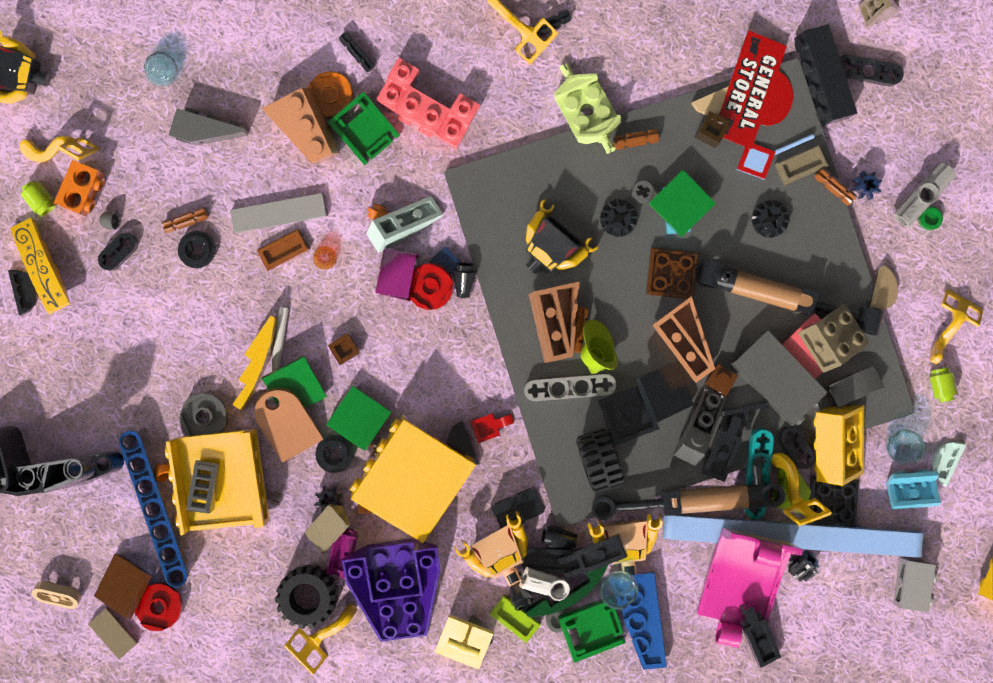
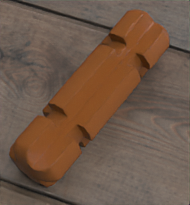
[613,129,659,150]
[814,168,857,206]
[162,207,208,233]
[574,306,589,353]

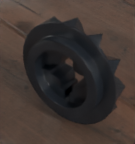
[600,199,638,237]
[752,200,790,238]
[178,231,216,269]
[315,435,353,473]

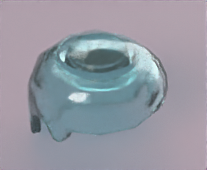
[144,50,182,87]
[885,429,926,465]
[600,571,639,610]

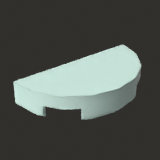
[931,442,967,487]

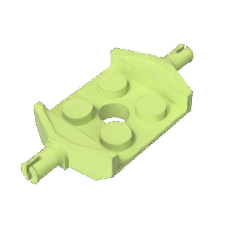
[554,63,621,154]

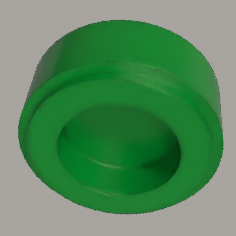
[918,207,943,231]

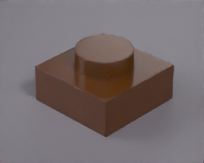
[328,333,361,366]
[705,364,738,396]

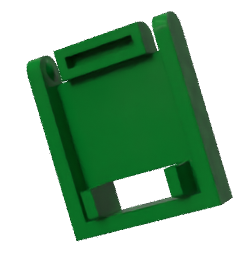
[328,91,400,166]
[557,597,626,663]

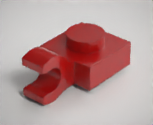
[470,413,514,443]

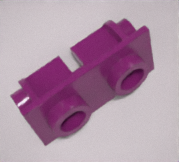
[325,528,358,578]

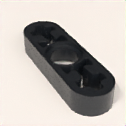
[840,55,904,87]

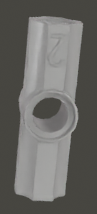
[892,162,957,228]

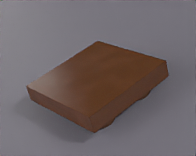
[646,248,698,299]
[94,553,152,619]

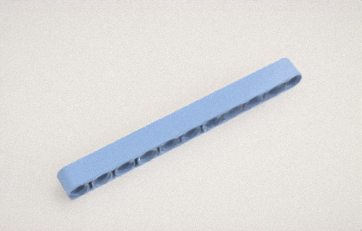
[663,515,923,557]

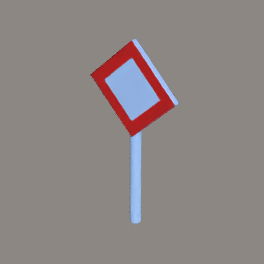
[737,134,815,180]

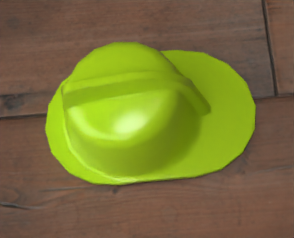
[580,320,619,374]

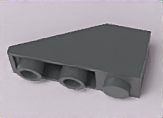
[169,107,249,146]
[674,387,727,466]

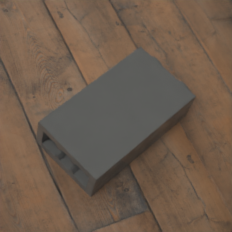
[729,330,828,426]

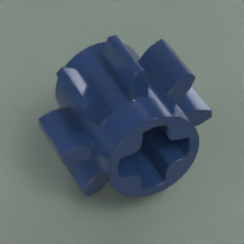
[851,171,882,200]

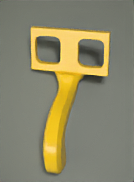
[487,0,559,65]
[20,135,100,162]
[929,289,984,364]
[772,453,832,526]
[284,603,357,675]

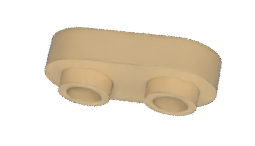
[32,580,82,609]

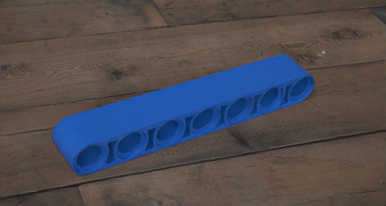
[119,431,188,588]

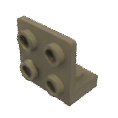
[798,304,869,373]

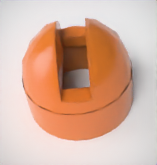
[154,461,170,482]

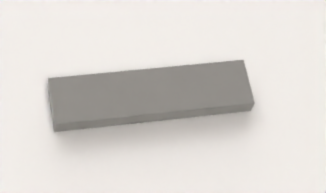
[230,193,327,234]

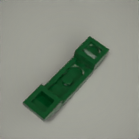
[525,565,608,617]

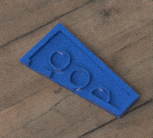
[607,571,667,670]

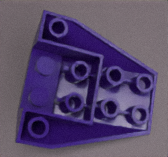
[342,538,440,642]

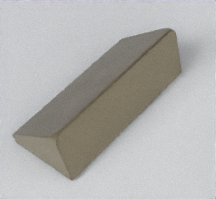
[305,504,350,553]

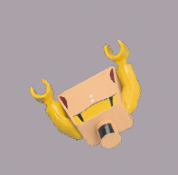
[454,511,528,586]
[587,514,662,576]

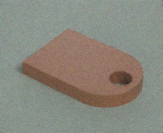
[254,387,324,462]

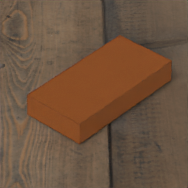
[257,229,310,271]

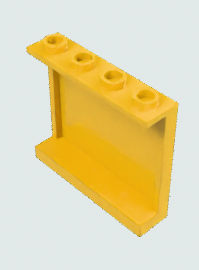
[349,415,476,543]
[165,428,270,535]

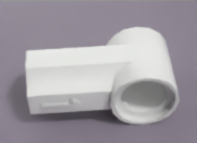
[519,567,570,601]

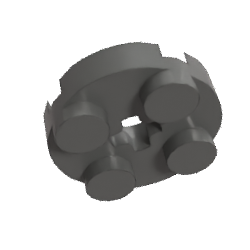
[179,393,228,436]

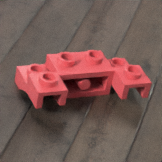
[376,58,480,149]

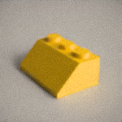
[814,405,864,486]

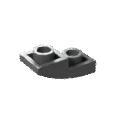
[828,366,884,408]

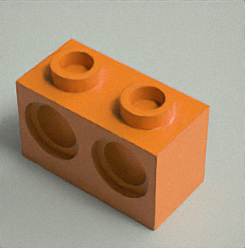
[54,160,105,217]

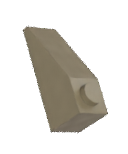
[859,0,899,27]

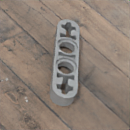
[524,374,616,401]

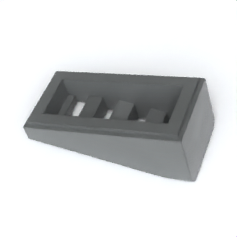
[187,460,220,514]

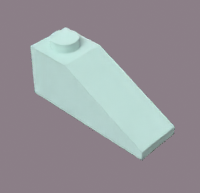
[367,196,443,253]

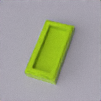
[490,595,541,643]

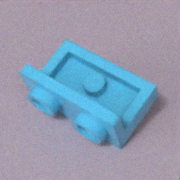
[886,469,941,510]

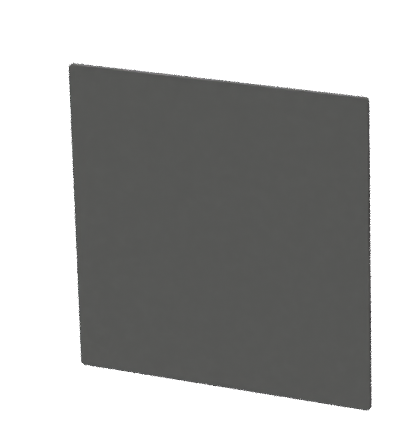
[444,59,914,527]

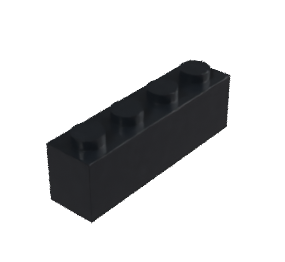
[794,24,858,126]

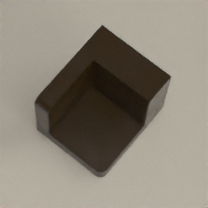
[694,111,731,148]

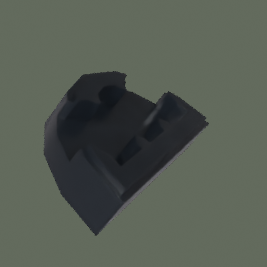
[8,270,39,316]
[447,420,479,465]

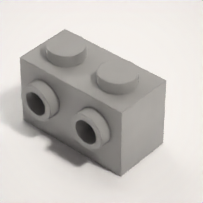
[893,557,937,613]

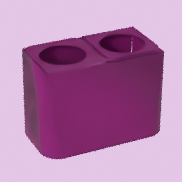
[375,249,419,302]

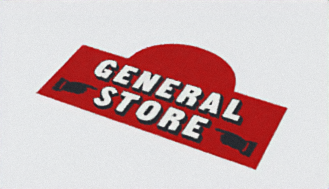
[719,30,793,150]

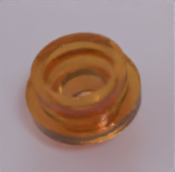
[313,246,337,270]

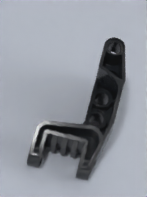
[0,426,124,496]

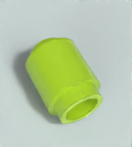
[21,181,56,217]
[929,367,958,403]

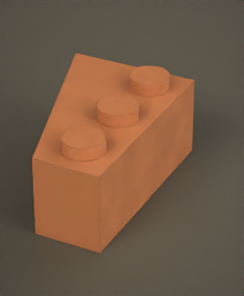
[262,88,341,164]
[529,281,580,363]
[652,296,715,383]

